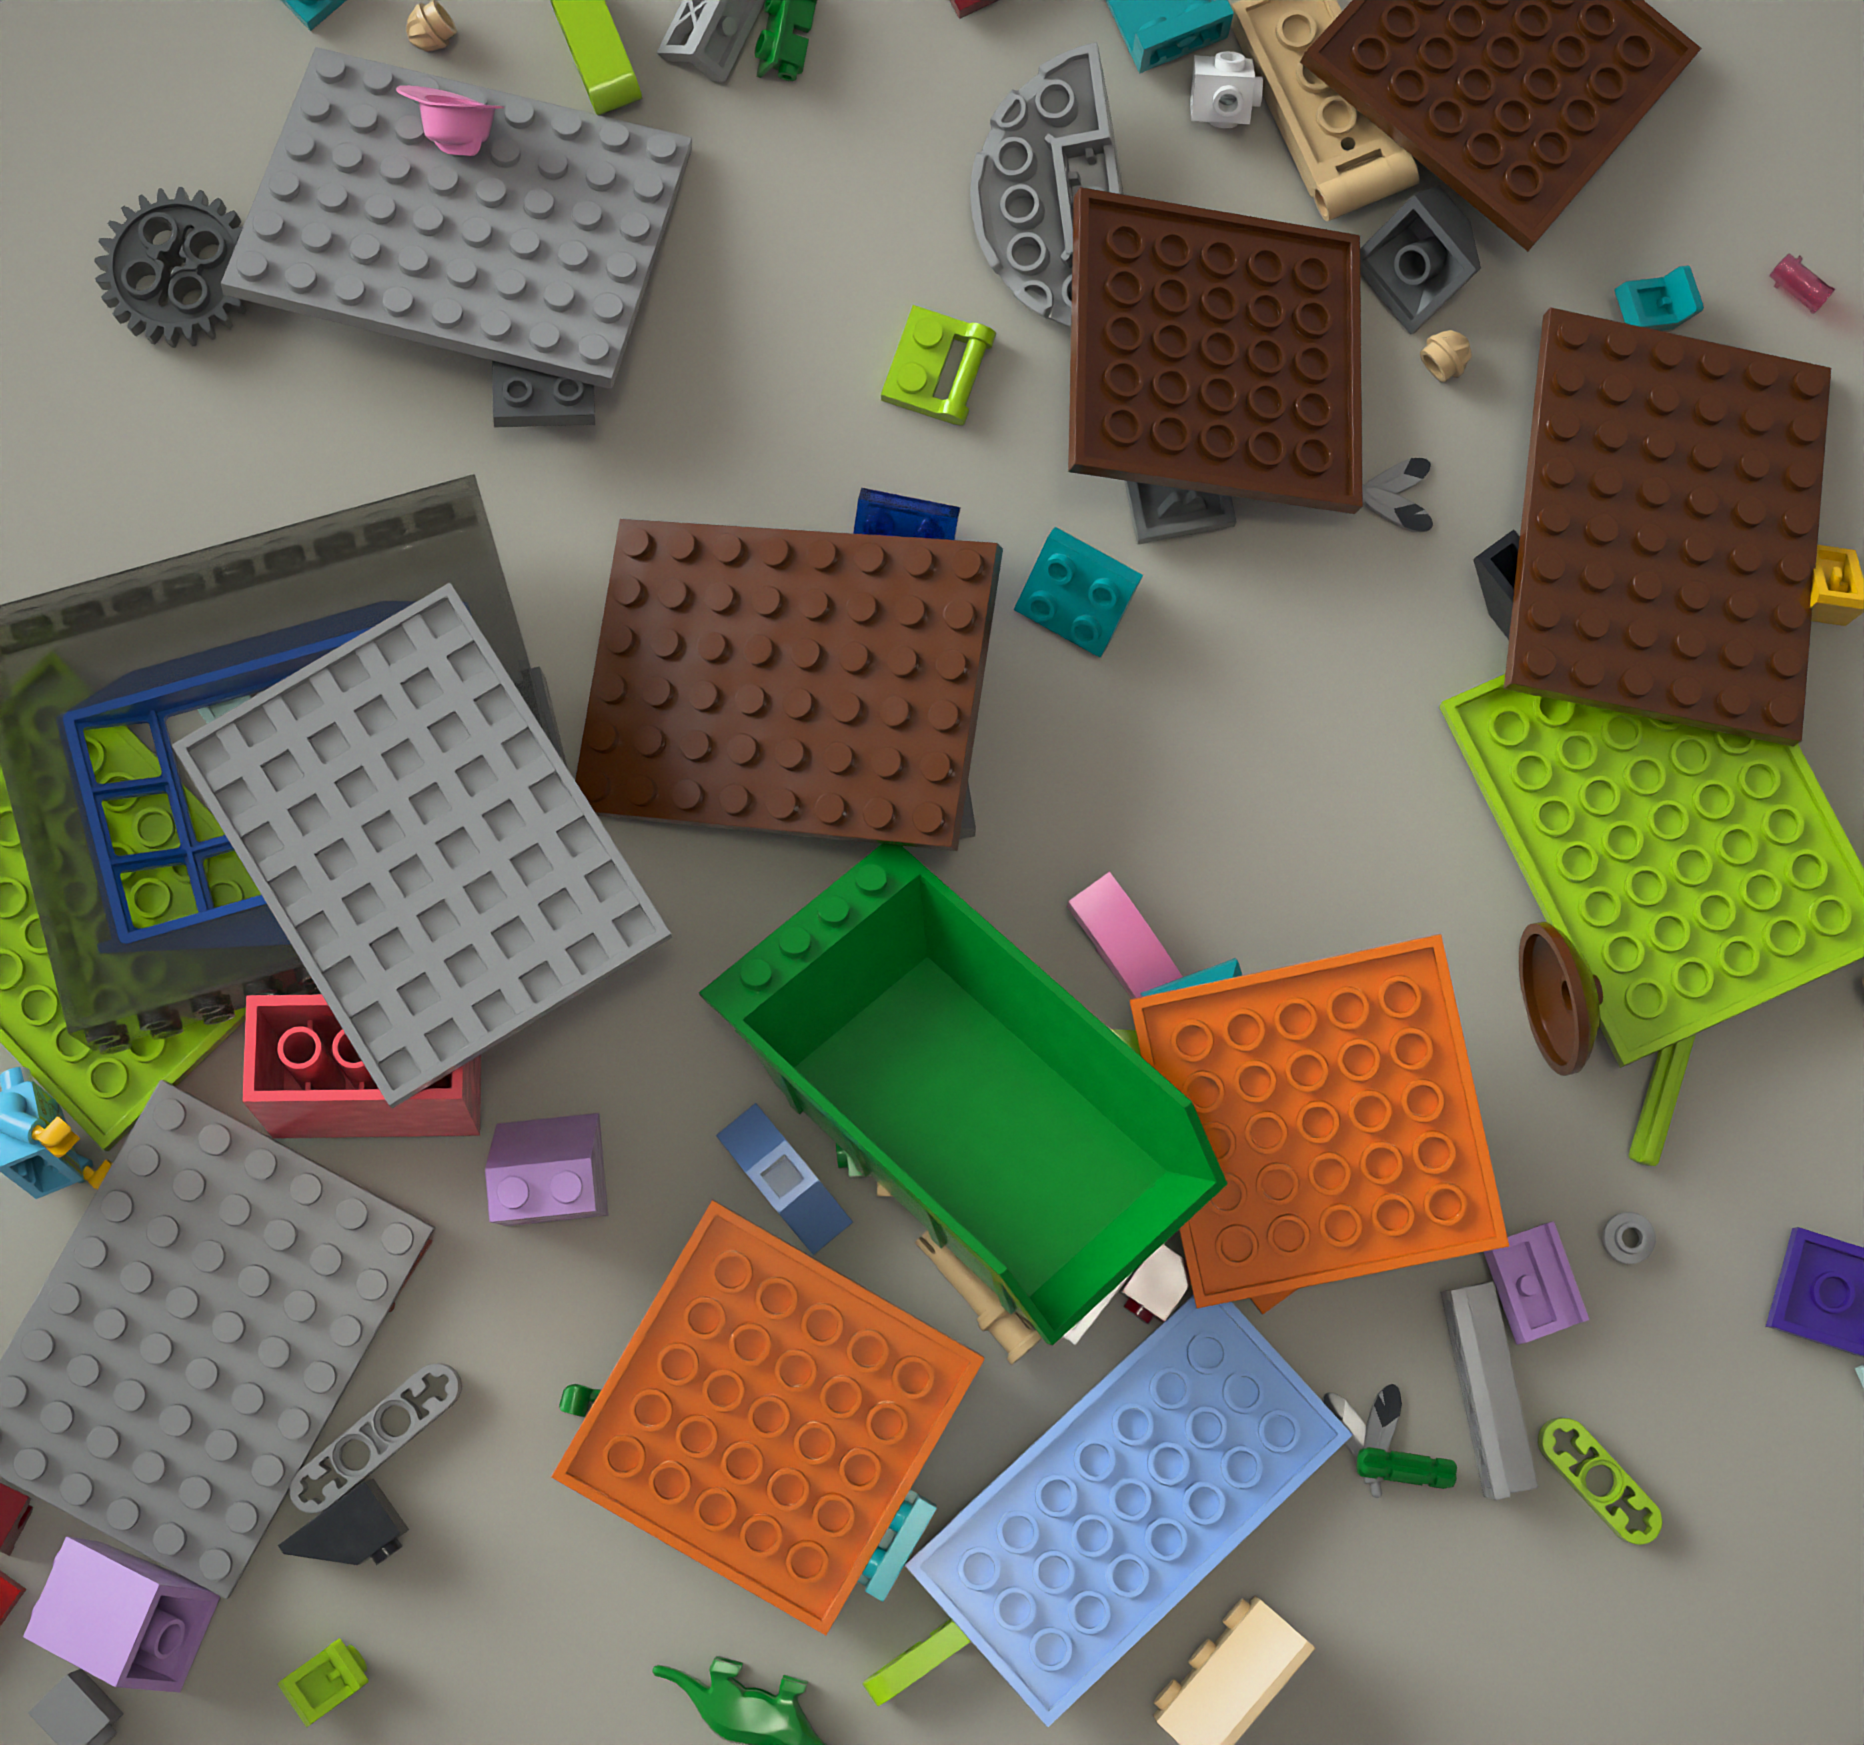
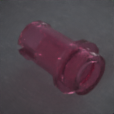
[1769,253,1835,314]

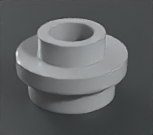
[1603,1212,1656,1264]

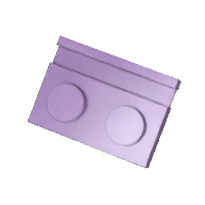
[1484,1221,1589,1345]

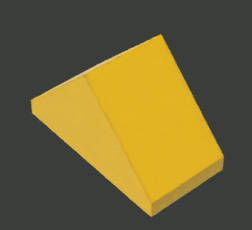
[1810,545,1864,626]

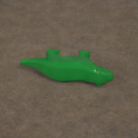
[652,1656,826,1745]

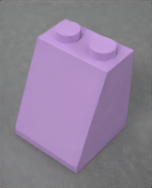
[485,1113,608,1226]
[23,1536,220,1693]

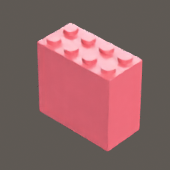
[243,995,481,1139]

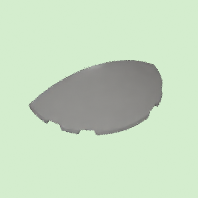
[970,42,1124,327]

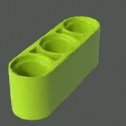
[550,0,643,115]

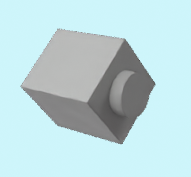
[28,1669,124,1745]

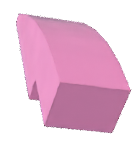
[1067,871,1183,999]

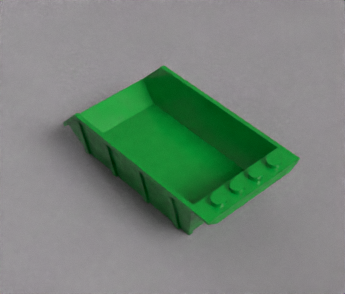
[699,844,1228,1346]

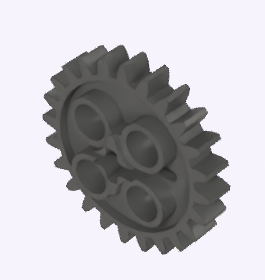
[94,187,247,348]

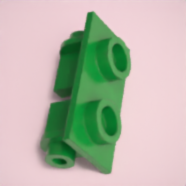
[755,0,817,81]

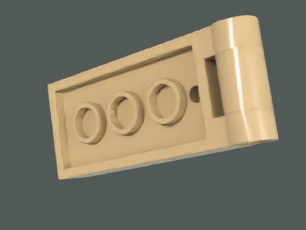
[1231,0,1419,222]

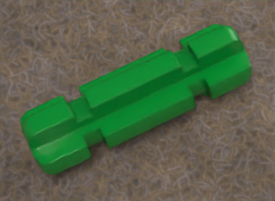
[1356,1447,1457,1489]

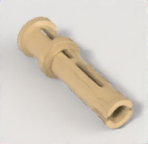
[915,1230,1043,1365]

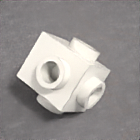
[1190,51,1263,128]

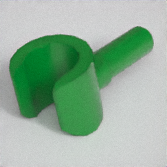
[559,1384,601,1417]

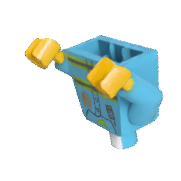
[0,1067,113,1199]

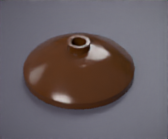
[1519,921,1603,1076]

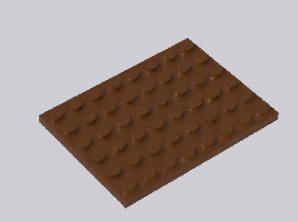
[1504,307,1831,746]
[575,519,1003,851]

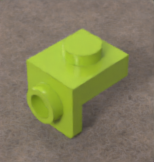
[277,1638,369,1728]

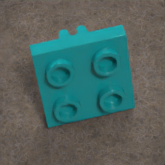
[1014,527,1144,658]

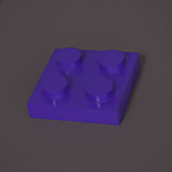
[1765,1227,1864,1358]

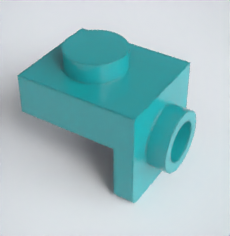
[1614,265,1704,331]

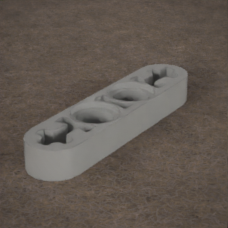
[289,1363,462,1514]

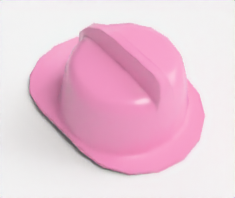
[396,85,504,156]

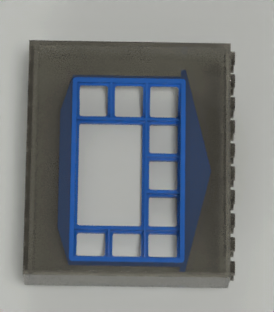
[0,474,556,1055]

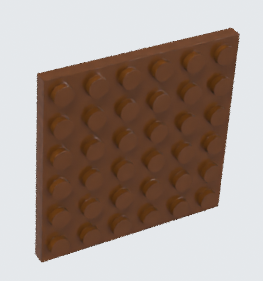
[1300,0,1702,252]
[1068,187,1363,514]

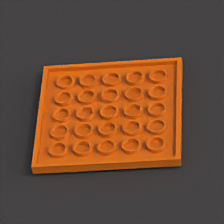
[1129,934,1509,1308]
[551,1199,985,1636]

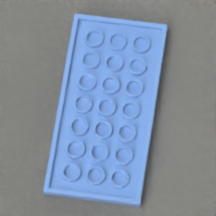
[904,1295,1353,1727]

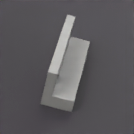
[657,0,765,82]
[1440,1281,1538,1500]

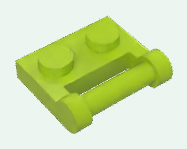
[881,305,996,426]

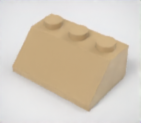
[1153,1595,1316,1745]

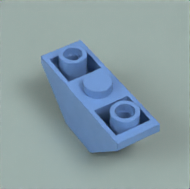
[716,1103,853,1255]

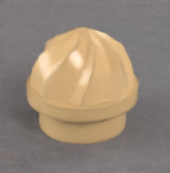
[406,0,457,52]
[1420,330,1472,382]

